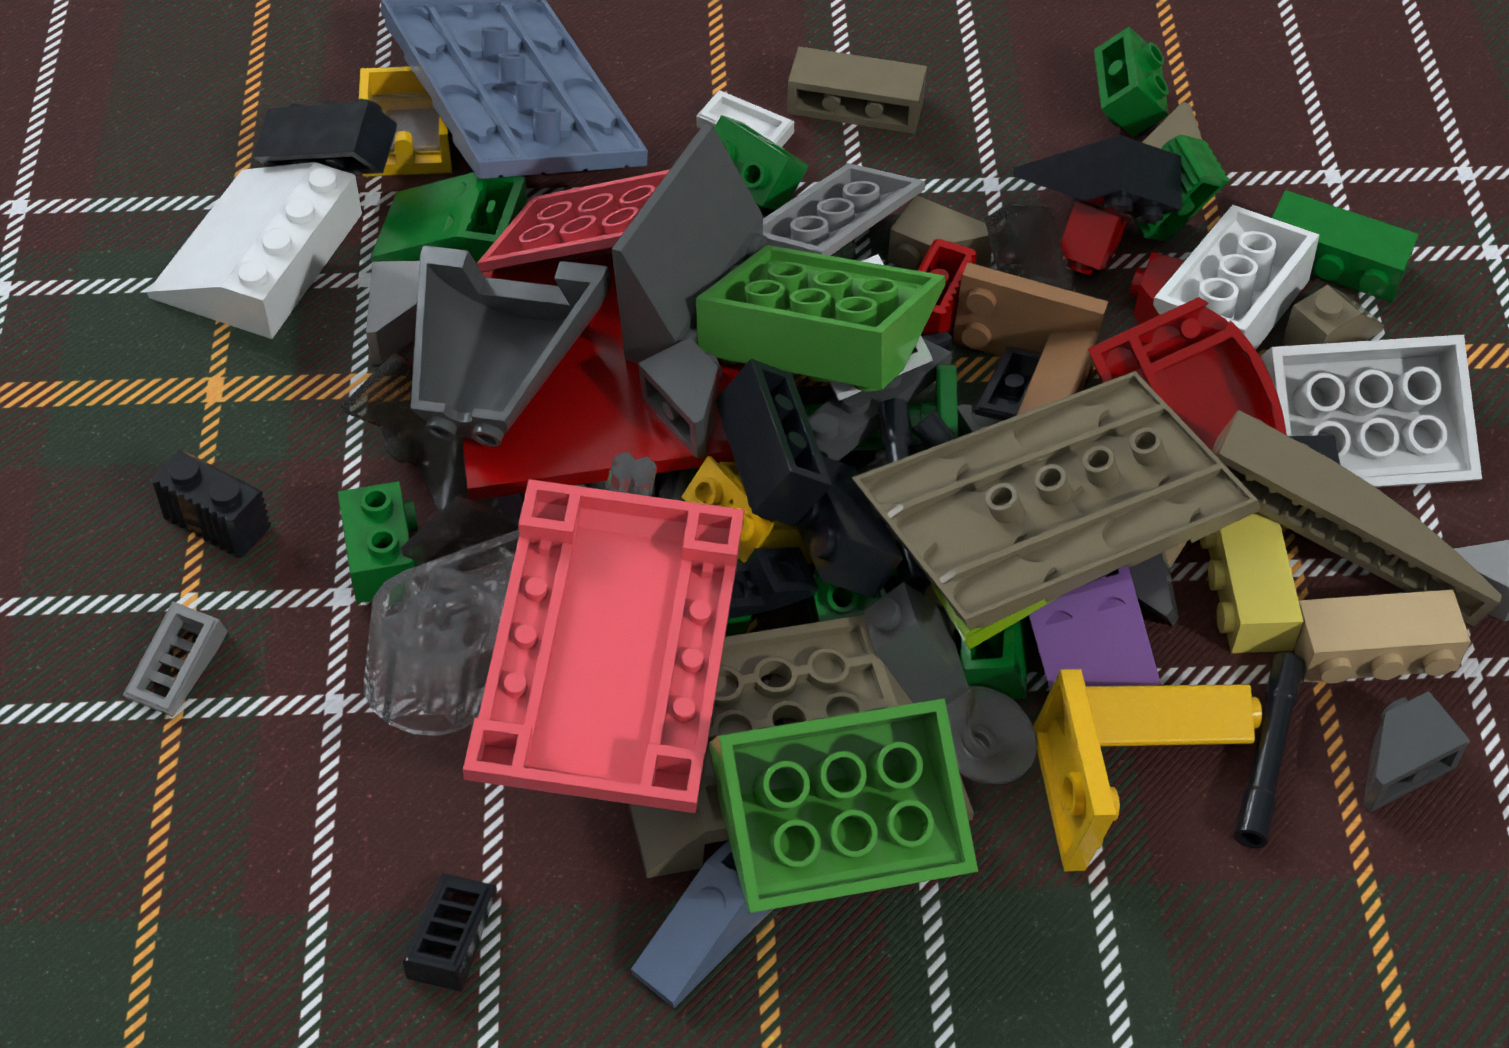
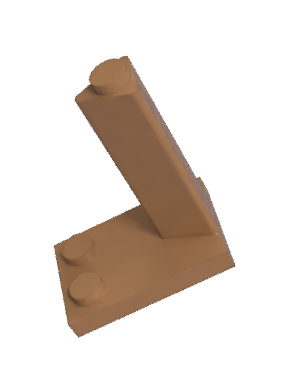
[952,262,1108,416]

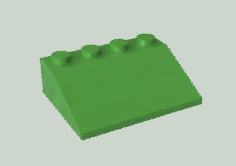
[696,245,945,392]
[708,698,978,913]

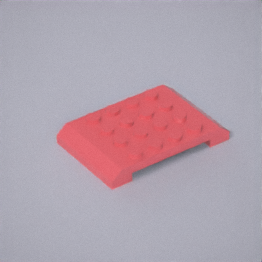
[463,479,744,813]

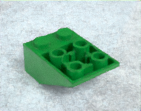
[370,172,528,272]

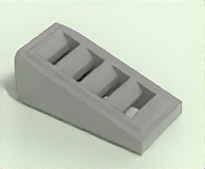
[123,601,228,717]

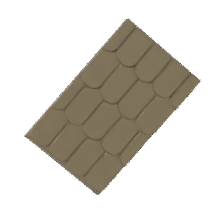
[852,371,1261,630]

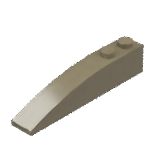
[1212,410,1502,627]

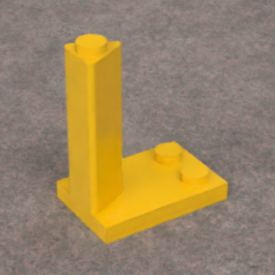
[1032,669,1262,872]

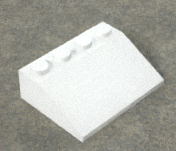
[147,162,362,339]
[1260,335,1482,488]

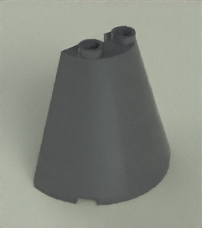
[411,245,611,447]

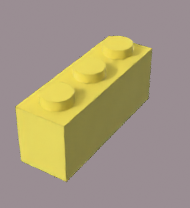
[1200,512,1304,653]

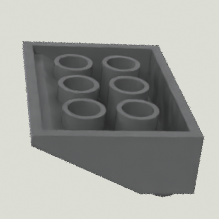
[612,124,768,364]

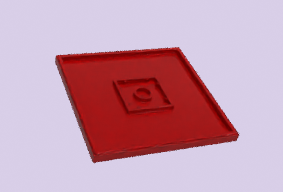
[462,254,746,501]

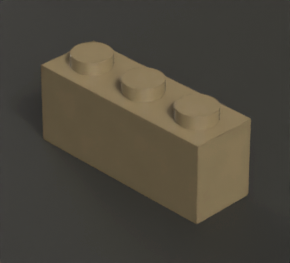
[787,46,927,134]

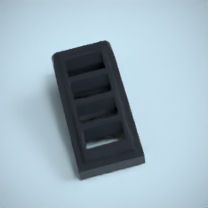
[403,873,497,992]

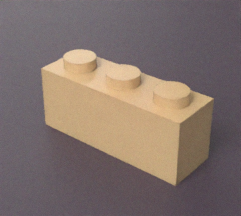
[1294,590,1471,683]

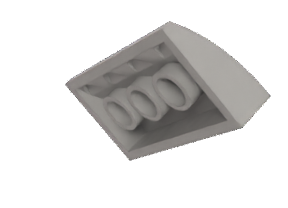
[763,163,925,256]

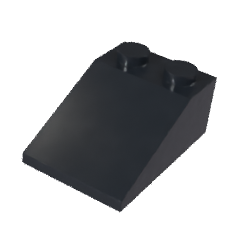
[1014,135,1182,223]

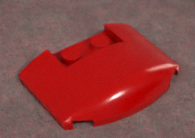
[1088,297,1287,451]

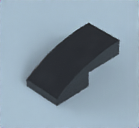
[728,547,819,619]

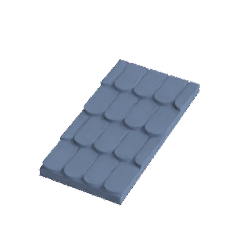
[381,0,648,179]

